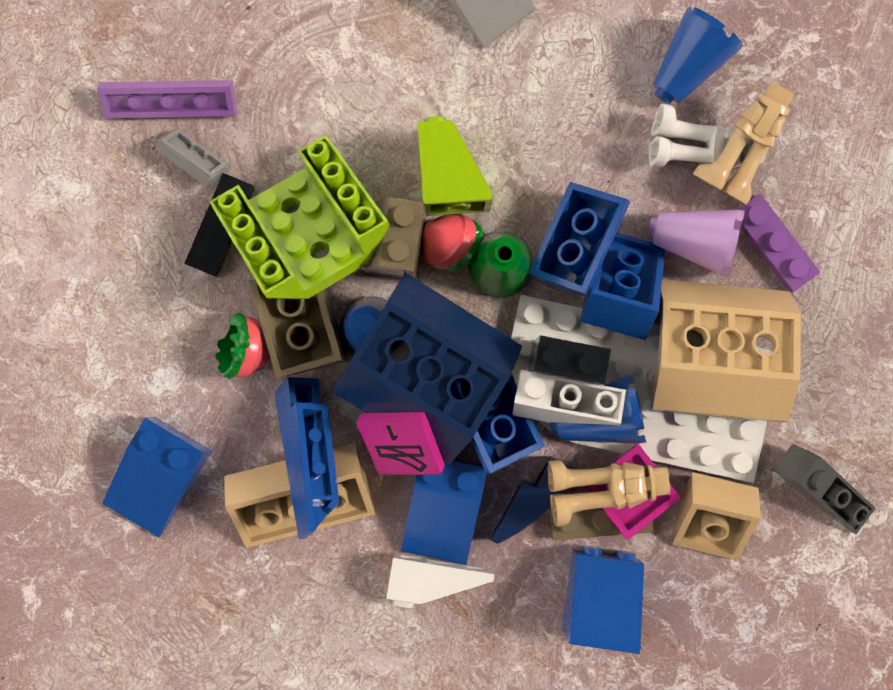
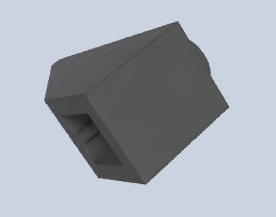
[773,444,875,534]

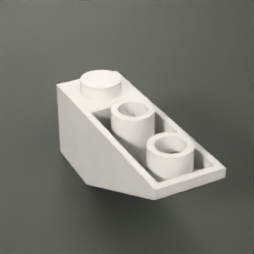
[513,370,626,425]

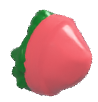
[422,214,484,271]
[215,313,271,379]

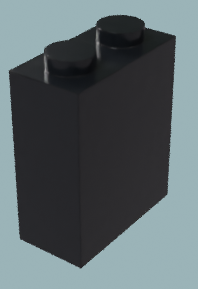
[528,335,611,385]

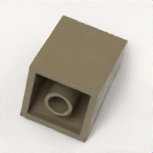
[354,197,426,279]

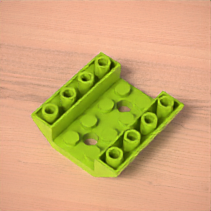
[209,135,390,299]

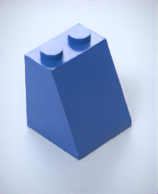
[562,545,644,654]

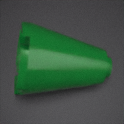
[468,232,534,297]

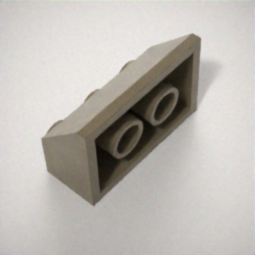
[249,279,348,379]

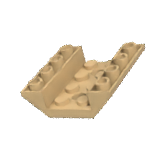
[651,279,801,423]

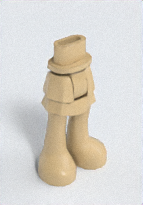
[693,82,794,205]
[547,460,670,527]

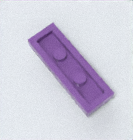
[738,193,820,293]

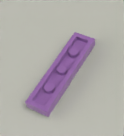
[97,80,237,118]

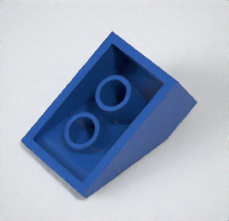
[580,232,665,340]
[102,417,212,537]
[401,459,486,565]

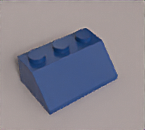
[528,182,630,296]
[450,374,545,475]

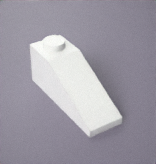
[386,553,495,608]

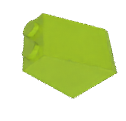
[418,116,493,216]

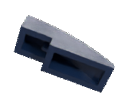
[490,456,573,544]

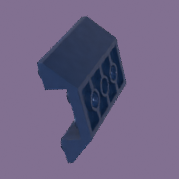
[331,272,523,464]

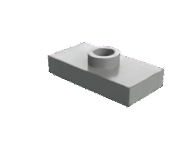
[155,128,230,188]

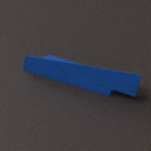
[275,377,339,539]

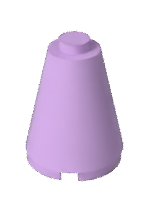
[648,209,745,277]

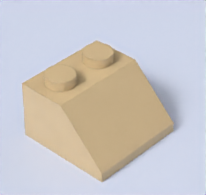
[672,472,761,560]

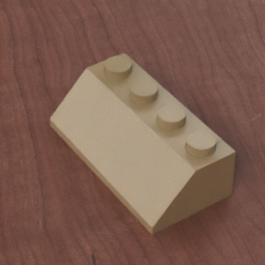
[224,442,375,548]

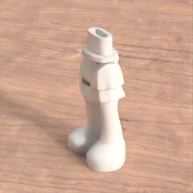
[649,104,766,168]

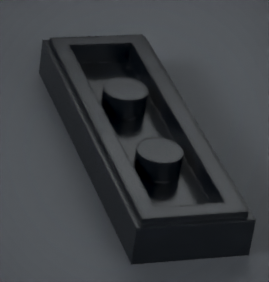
[184,173,255,277]

